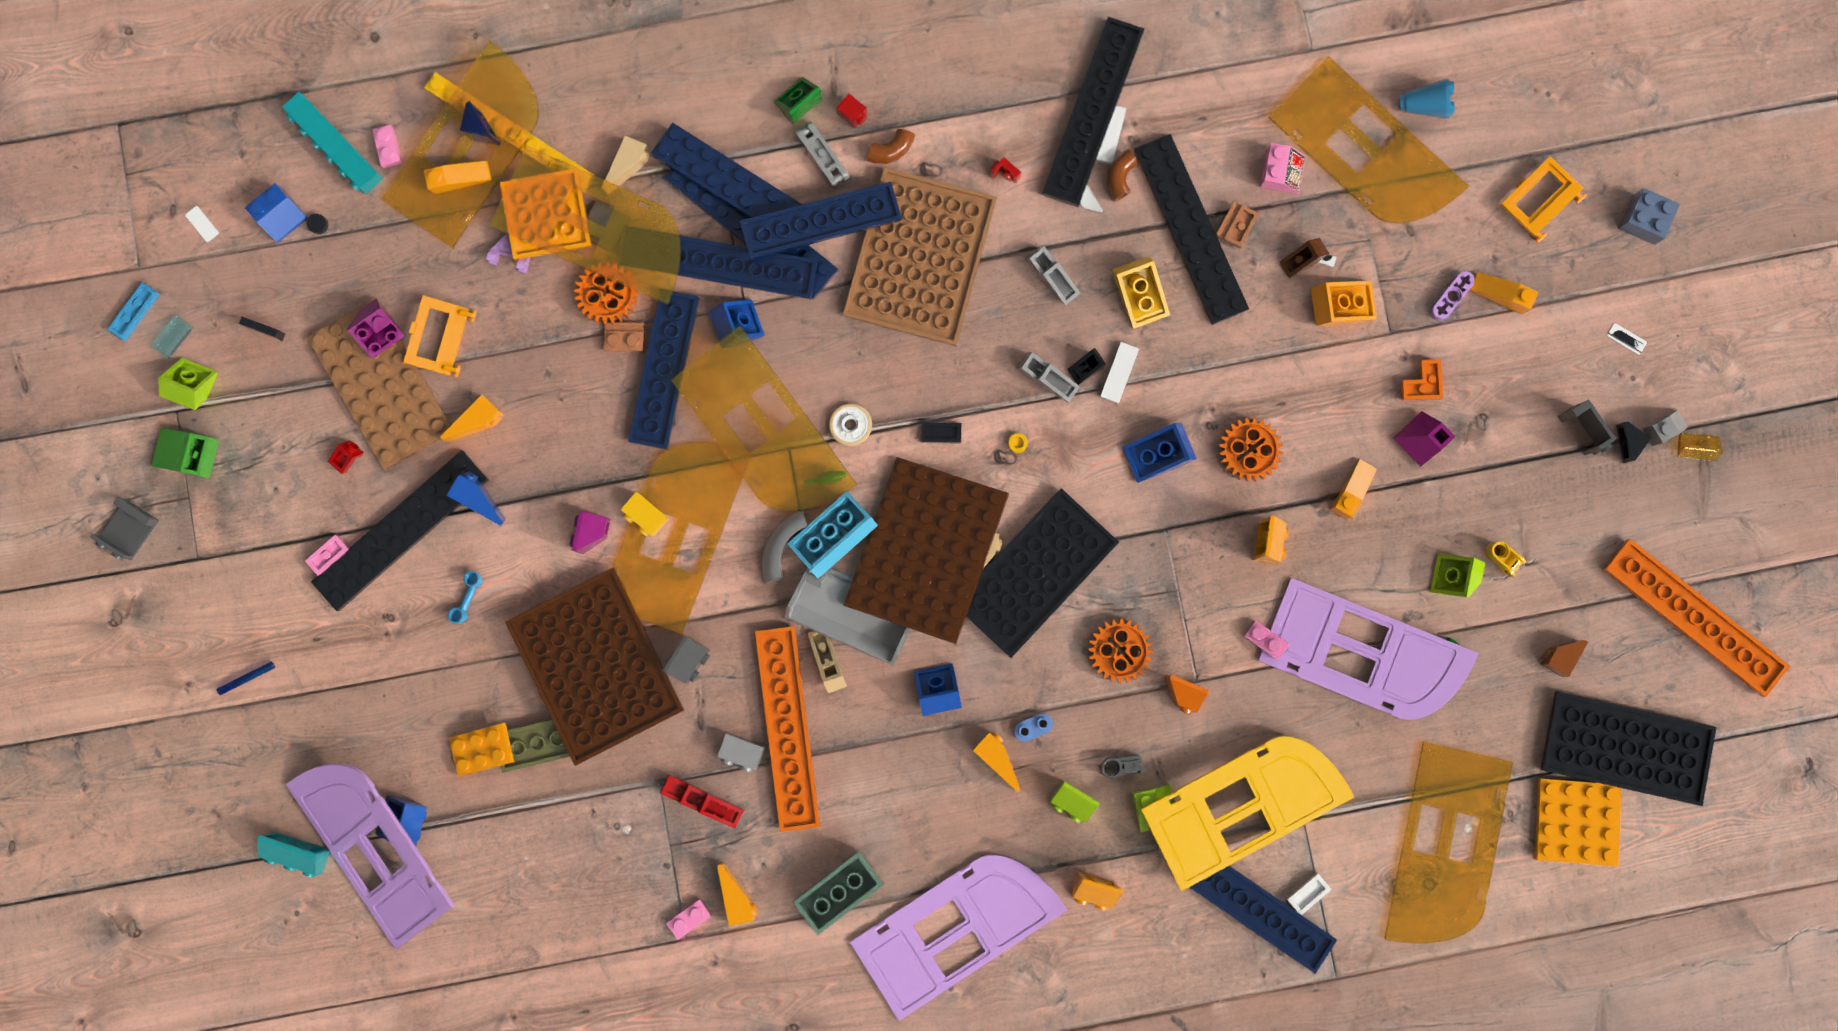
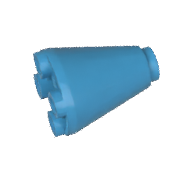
[1400,79,1455,119]

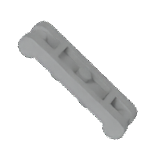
[795,121,850,188]

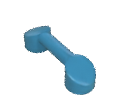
[448,571,482,624]

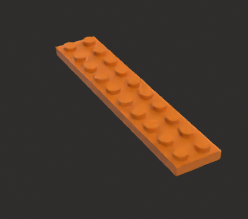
[1603,539,1790,697]
[755,626,821,832]

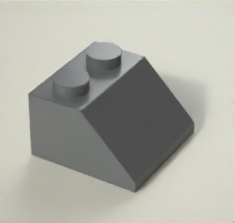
[662,636,710,684]

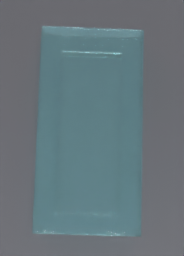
[151,315,193,358]

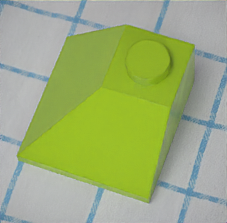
[1430,554,1485,598]
[1131,784,1175,832]

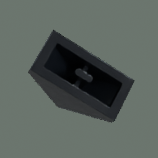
[1068,348,1106,385]
[1616,422,1651,464]

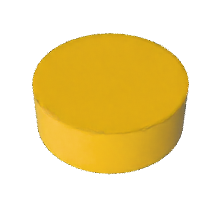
[1008,433,1028,453]

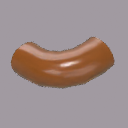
[867,129,915,164]
[1107,149,1137,202]

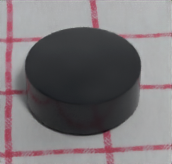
[307,214,328,234]

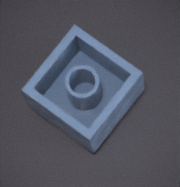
[1619,188,1680,245]

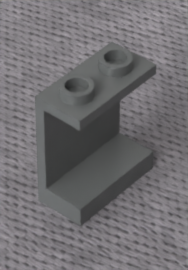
[1557,399,1617,455]
[91,497,159,561]

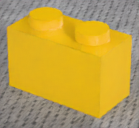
[621,491,669,537]

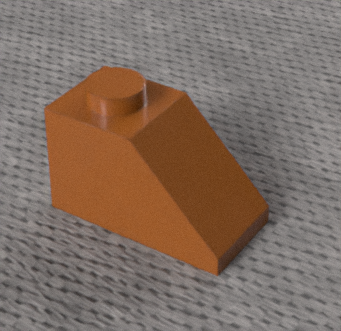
[1541,640,1588,677]

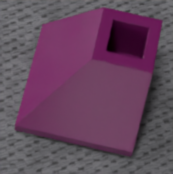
[347,298,405,359]
[1393,411,1456,467]
[570,511,611,554]

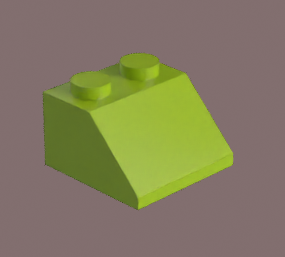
[158,358,218,410]
[1049,780,1100,823]

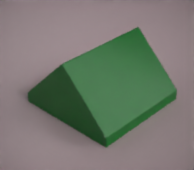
[774,77,822,124]

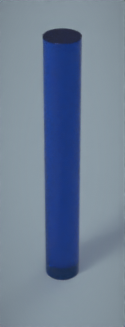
[216,661,275,696]

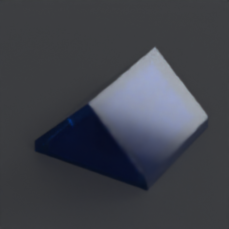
[460,101,502,146]

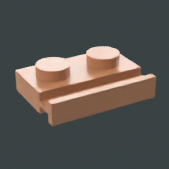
[1216,201,1259,249]
[604,322,645,352]

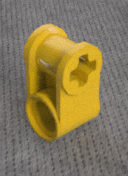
[1485,542,1526,577]

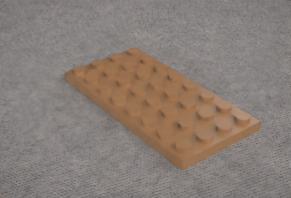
[307,297,451,471]

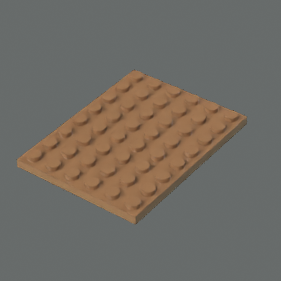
[843,167,997,346]

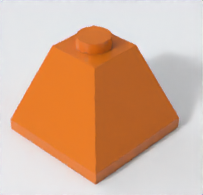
[1164,675,1209,715]

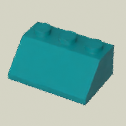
[257,832,330,877]

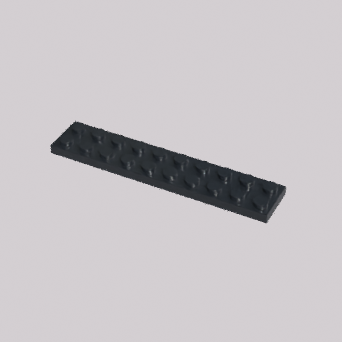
[1042,17,1145,208]
[1134,133,1249,325]
[311,450,489,611]

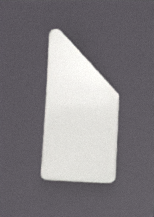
[1081,185,1103,212]

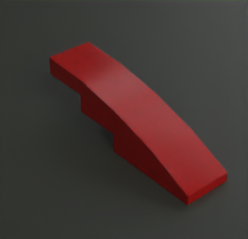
[660,774,744,829]

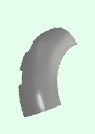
[761,509,808,584]

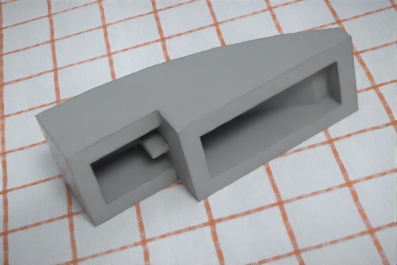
[1025,246,1080,305]
[1017,352,1080,403]

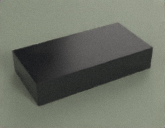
[239,317,285,341]
[922,422,962,444]

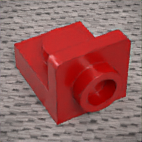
[990,157,1022,183]
[328,441,364,474]

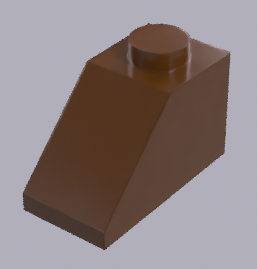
[1279,238,1329,278]

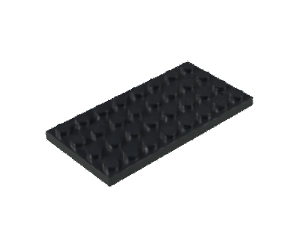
[966,488,1119,658]
[1540,691,1717,806]

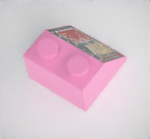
[1260,143,1305,194]

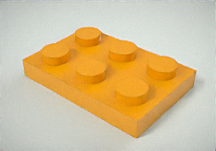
[449,723,514,777]

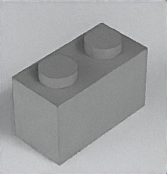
[717,733,765,773]

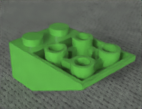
[151,428,219,479]

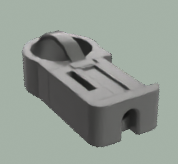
[1100,755,1143,778]

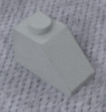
[1643,410,1688,446]

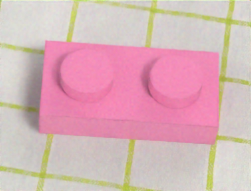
[372,125,402,168]
[305,535,349,576]
[1244,620,1289,661]
[666,899,712,940]

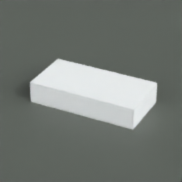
[1286,873,1332,915]

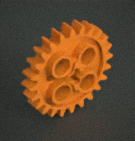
[574,262,639,325]
[1218,417,1284,482]
[1088,618,1153,683]

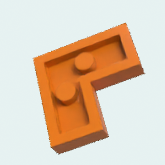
[1401,359,1444,401]

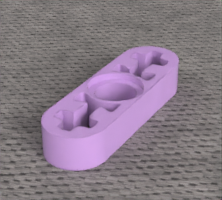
[1430,271,1474,321]

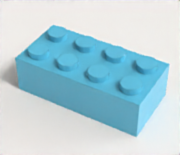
[788,491,878,578]

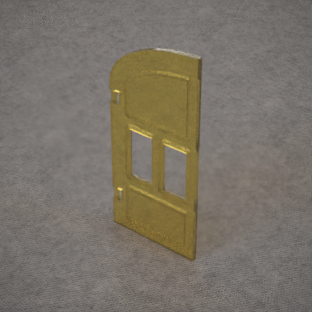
[381,41,539,248]
[1269,56,1469,224]
[490,145,681,305]
[671,326,858,511]
[613,442,753,635]
[1384,742,1513,944]

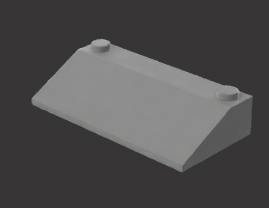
[784,567,910,666]

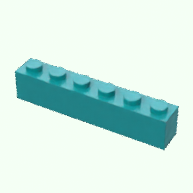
[282,91,383,194]

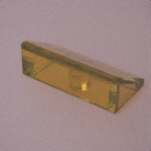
[1678,433,1723,461]

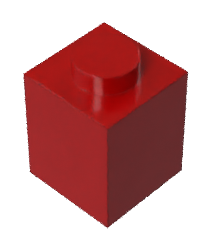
[836,93,867,128]

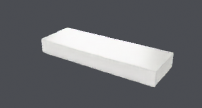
[1096,106,1127,165]
[1100,342,1139,404]

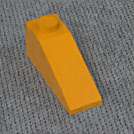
[424,161,492,194]
[1469,272,1539,315]
[440,395,503,443]
[1330,459,1377,520]
[973,732,1020,792]
[717,863,757,926]

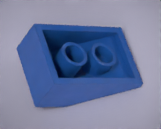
[1123,423,1197,483]
[447,471,506,526]

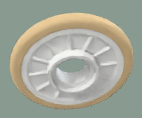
[829,403,872,446]

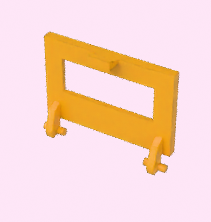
[1501,157,1587,243]
[403,295,477,377]

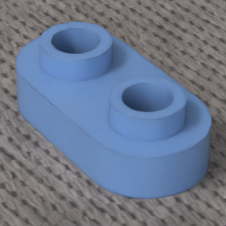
[1014,713,1053,742]

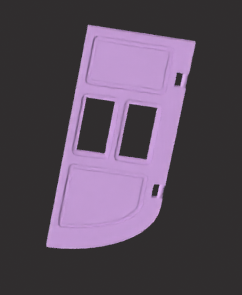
[1258,578,1479,720]
[286,763,455,949]
[850,855,1068,1021]

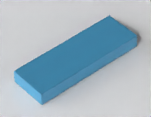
[107,282,160,341]

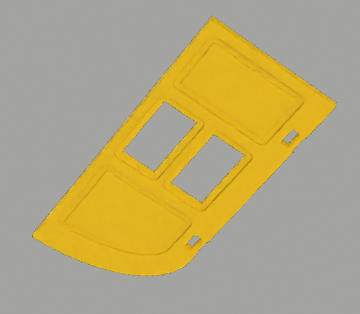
[1141,736,1354,891]

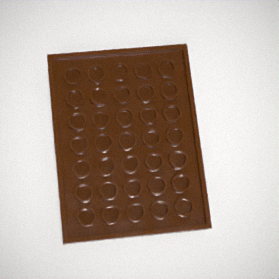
[843,457,1009,645]
[505,567,685,766]

